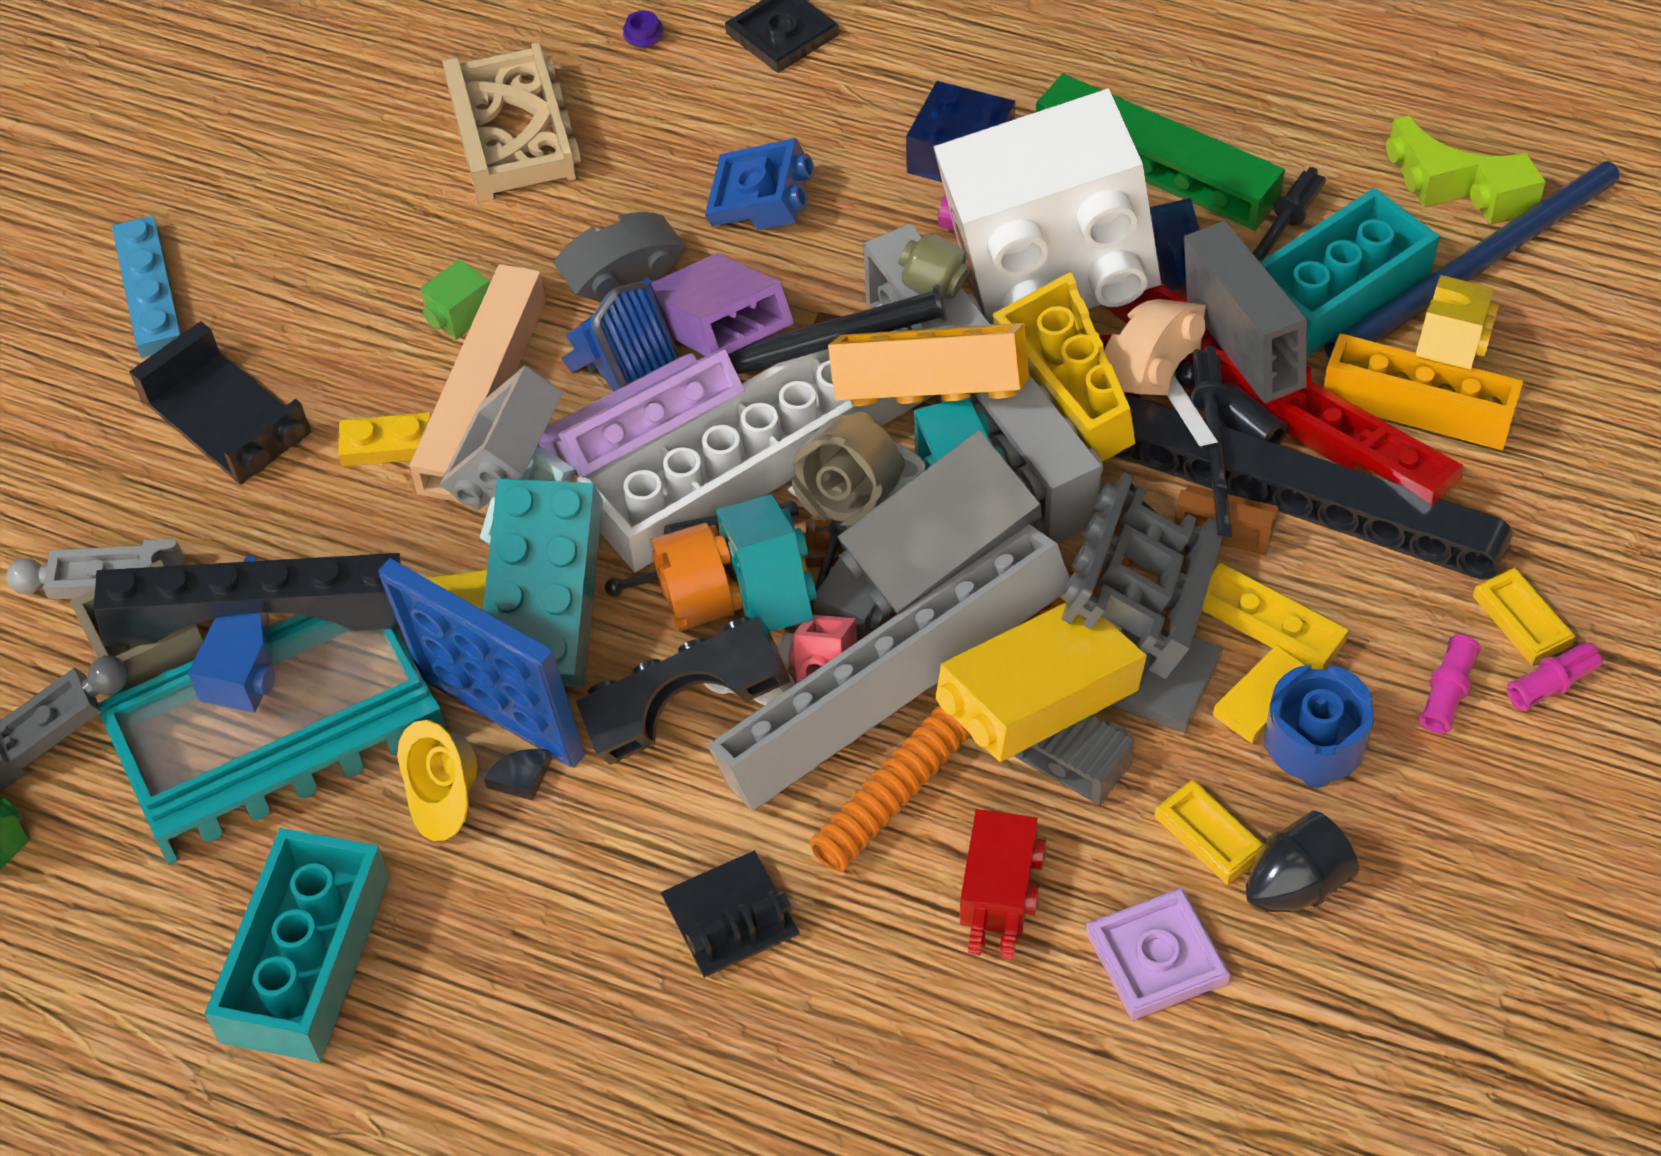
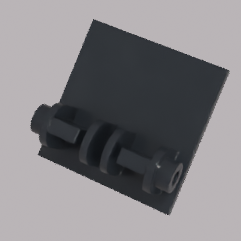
[660,850,800,978]

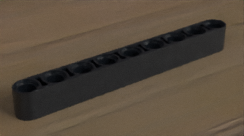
[1114,395,1513,579]

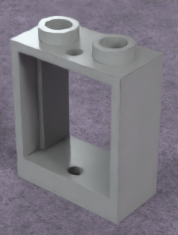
[439,366,563,511]

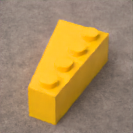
[992,271,1136,462]

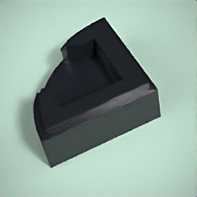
[484,749,552,801]

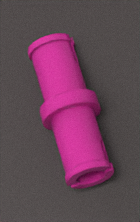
[1419,634,1481,734]

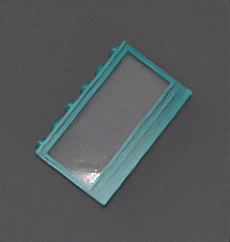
[98,615,447,865]

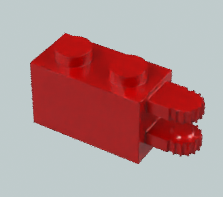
[960,809,1046,961]

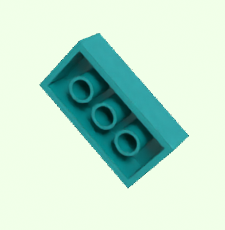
[1260,187,1440,358]
[483,478,603,687]
[204,828,390,1063]

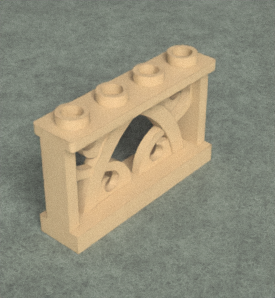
[442,42,581,203]

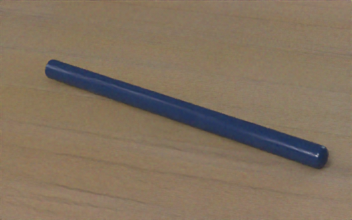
[1325,161,1620,359]

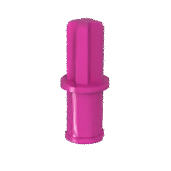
[1506,643,1603,711]

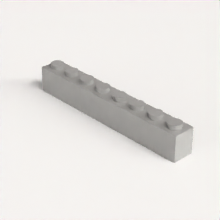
[707,524,1070,811]

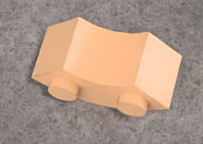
[1104,299,1206,395]

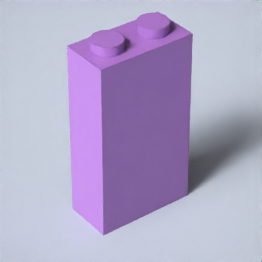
[651,253,794,356]

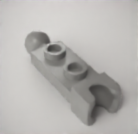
[6,539,185,600]

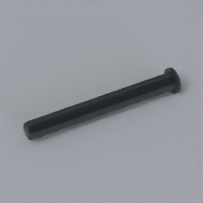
[728,285,947,375]

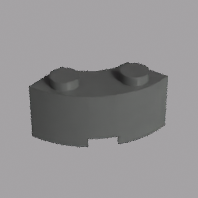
[553,212,687,302]

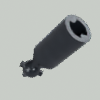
[1175,361,1288,445]

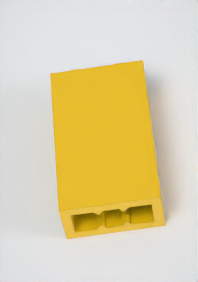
[935,602,1147,762]

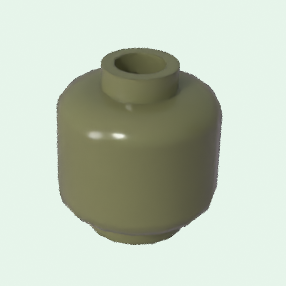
[898,233,970,300]

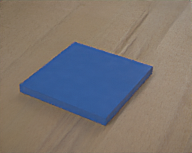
[378,558,585,768]

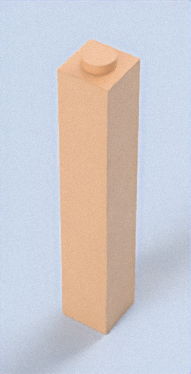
[409,264,546,502]

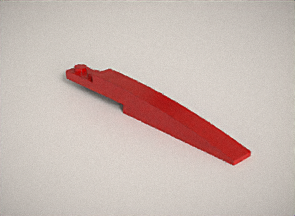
[1103,285,1463,505]

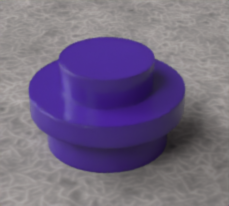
[623,10,663,48]

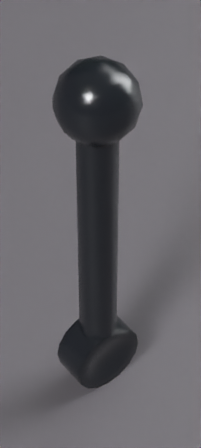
[810,520,847,613]
[604,570,658,596]

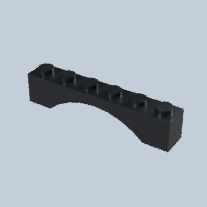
[93,553,401,646]

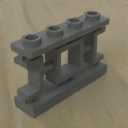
[1061,472,1223,679]

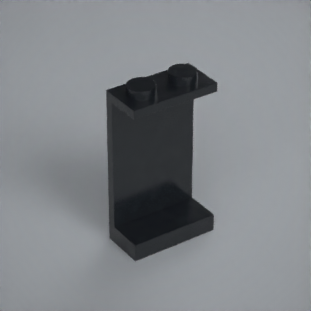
[129,321,311,485]

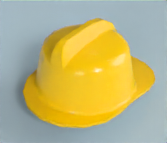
[397,720,478,841]

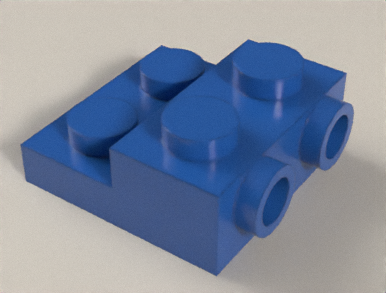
[705,138,814,230]

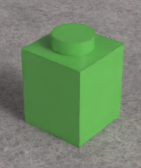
[420,259,490,340]

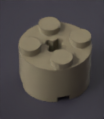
[791,412,905,526]

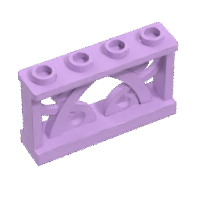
[539,349,745,476]

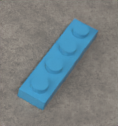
[112,215,182,358]

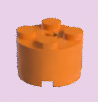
[649,522,743,632]

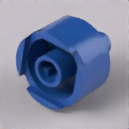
[1264,665,1374,788]

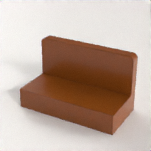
[1174,486,1279,556]

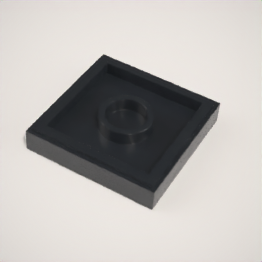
[725,0,839,73]

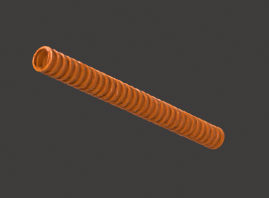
[810,520,1134,872]

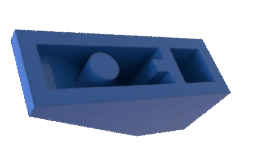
[188,555,275,713]

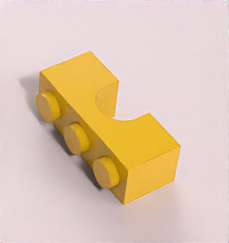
[1415,275,1499,370]

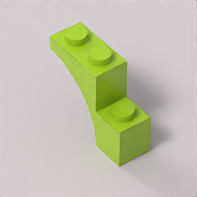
[1386,115,1546,225]

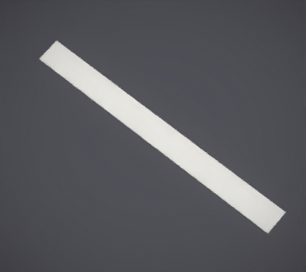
[1167,374,1218,446]

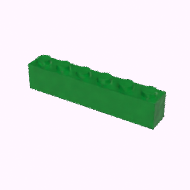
[1036,73,1285,231]

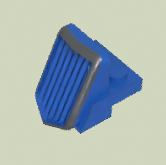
[561,277,680,392]

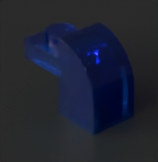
[1149,198,1200,291]

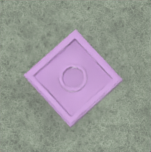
[1086,888,1230,1021]

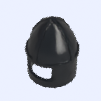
[1246,810,1359,912]

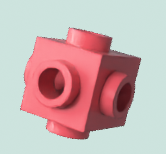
[789,615,857,684]

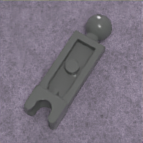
[0,655,128,791]

